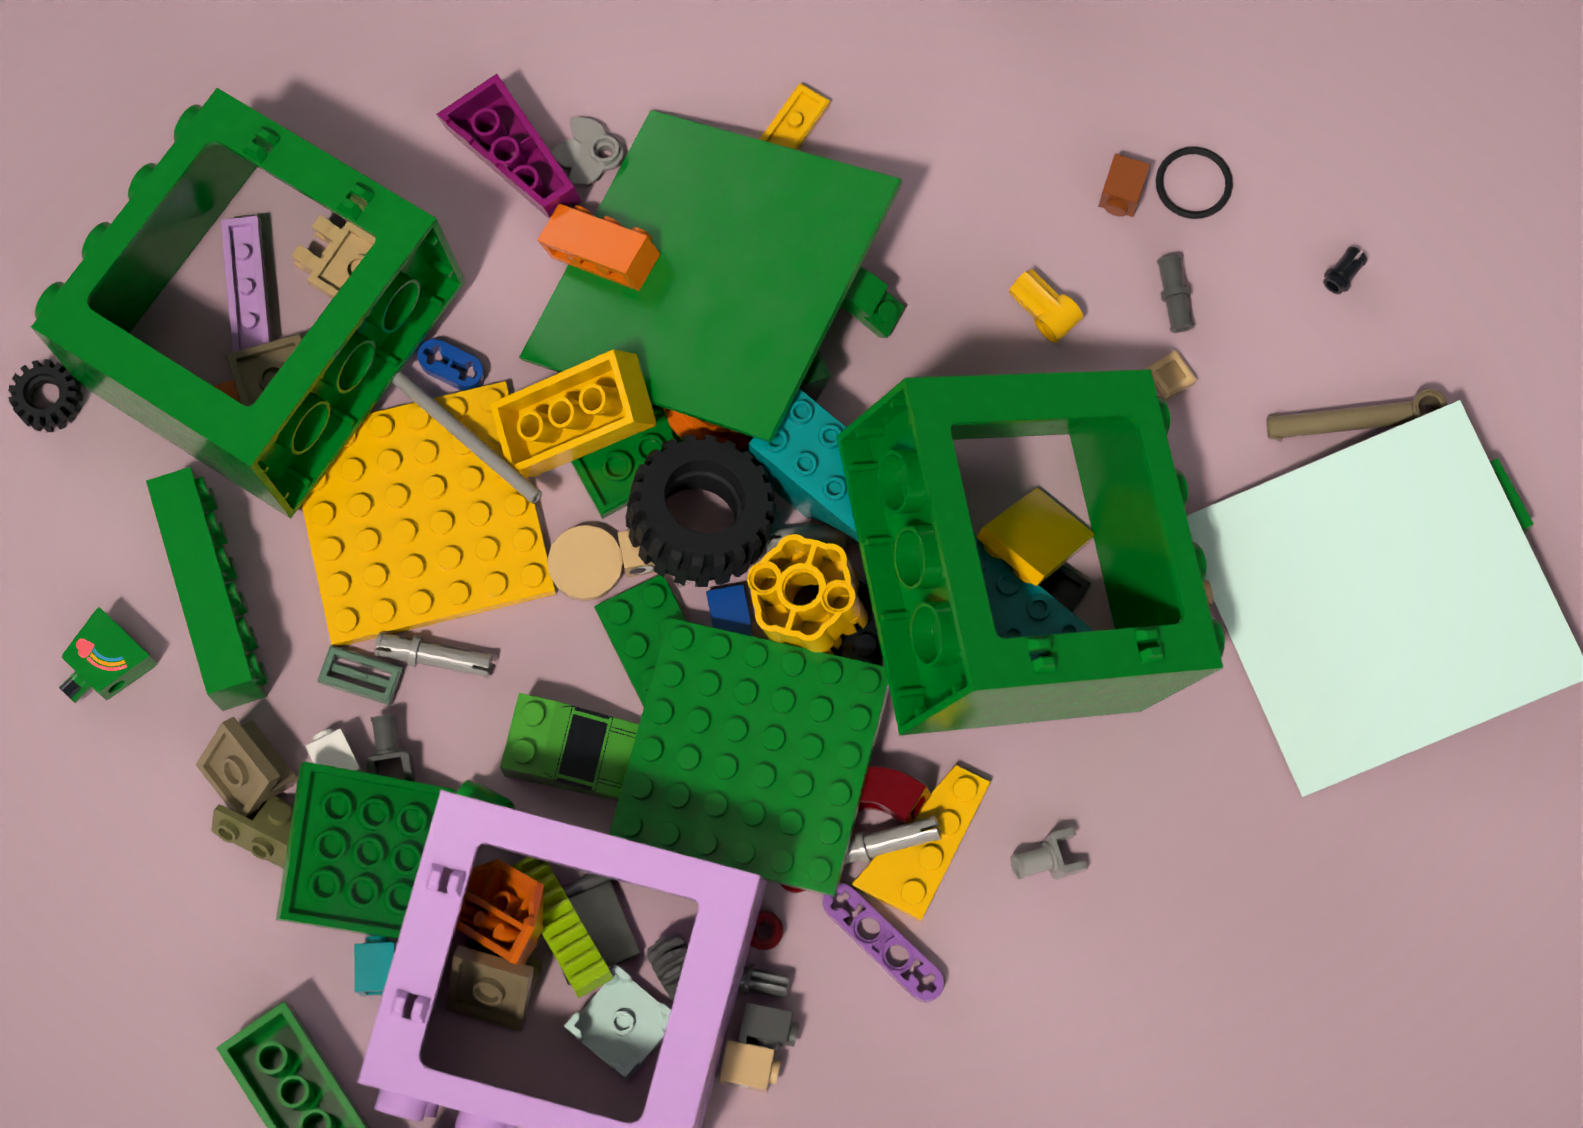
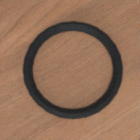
[1156,147,1233,219]

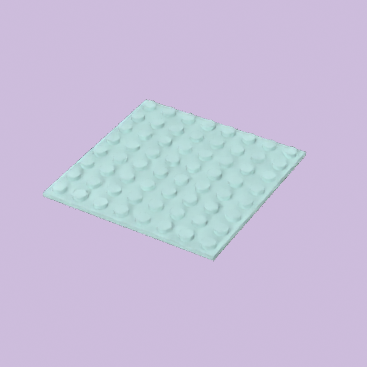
[1187,400,1583,798]

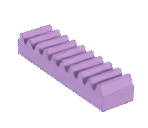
[221,215,273,352]

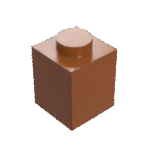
[1098,154,1150,217]

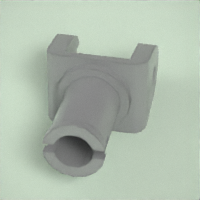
[1010,827,1088,880]

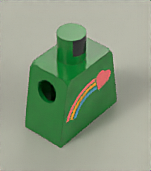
[59,607,157,703]

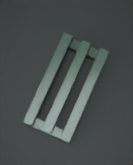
[317,645,404,706]

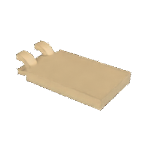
[291,215,376,299]

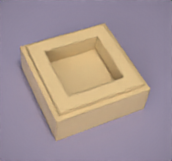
[1145,350,1197,402]

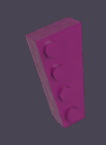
[436,74,583,219]

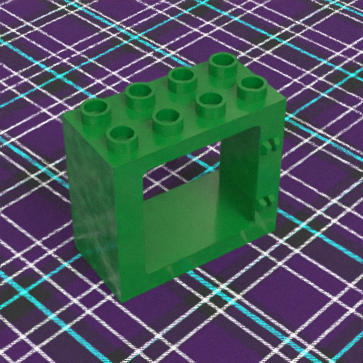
[31,88,466,519]
[836,369,1225,736]

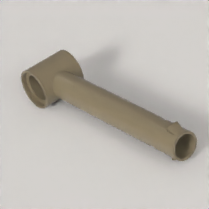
[1266,389,1448,442]

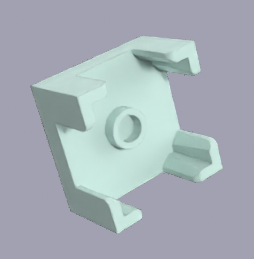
[564,964,671,1081]

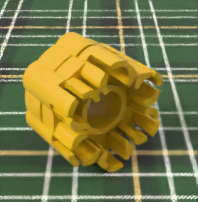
[747,534,868,655]

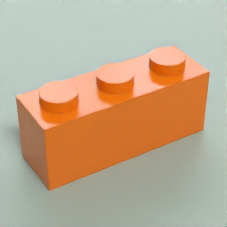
[537,203,660,291]

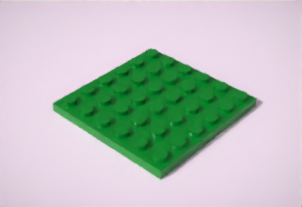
[609,618,889,897]

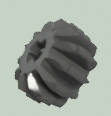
[647,932,689,1001]

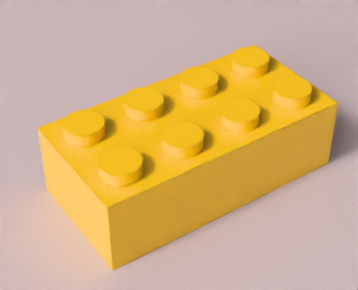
[490,349,657,477]

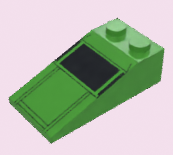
[500,693,639,801]

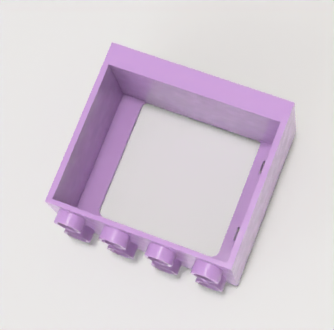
[358,790,767,1128]

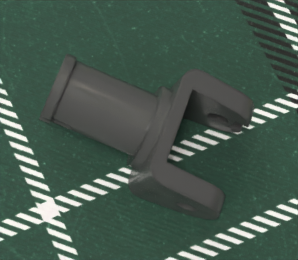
[366,714,415,782]

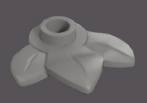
[550,117,623,185]

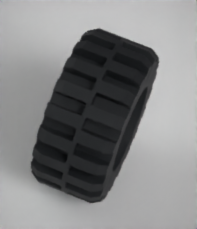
[625,434,776,587]

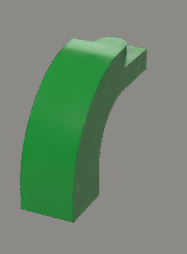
[840,266,905,338]

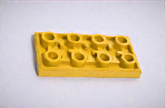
[976,487,1095,586]

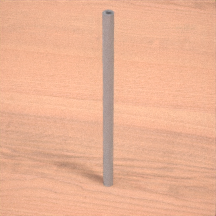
[392,371,542,504]

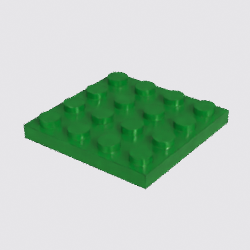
[276,761,455,940]

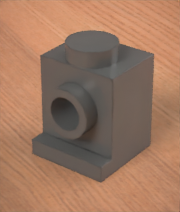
[738,1002,799,1052]

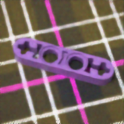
[823,883,944,1003]

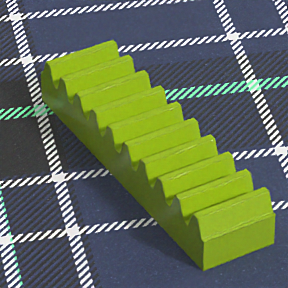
[513,857,614,998]

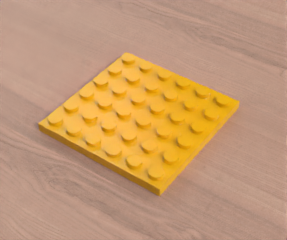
[302,381,556,647]

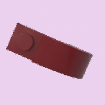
[858,767,931,824]

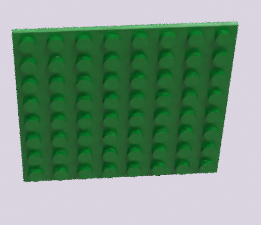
[519,110,903,443]

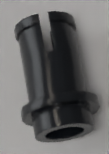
[1323,247,1367,294]

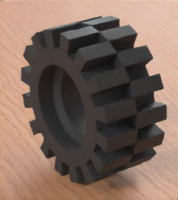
[8,359,83,432]

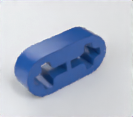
[417,339,485,391]

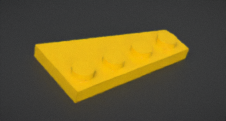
[851,765,991,922]

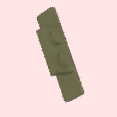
[211,796,294,869]

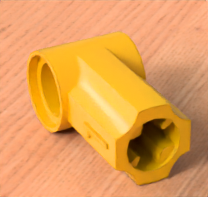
[1008,269,1084,343]

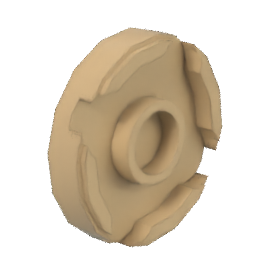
[547,525,624,602]

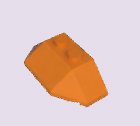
[456,859,544,965]

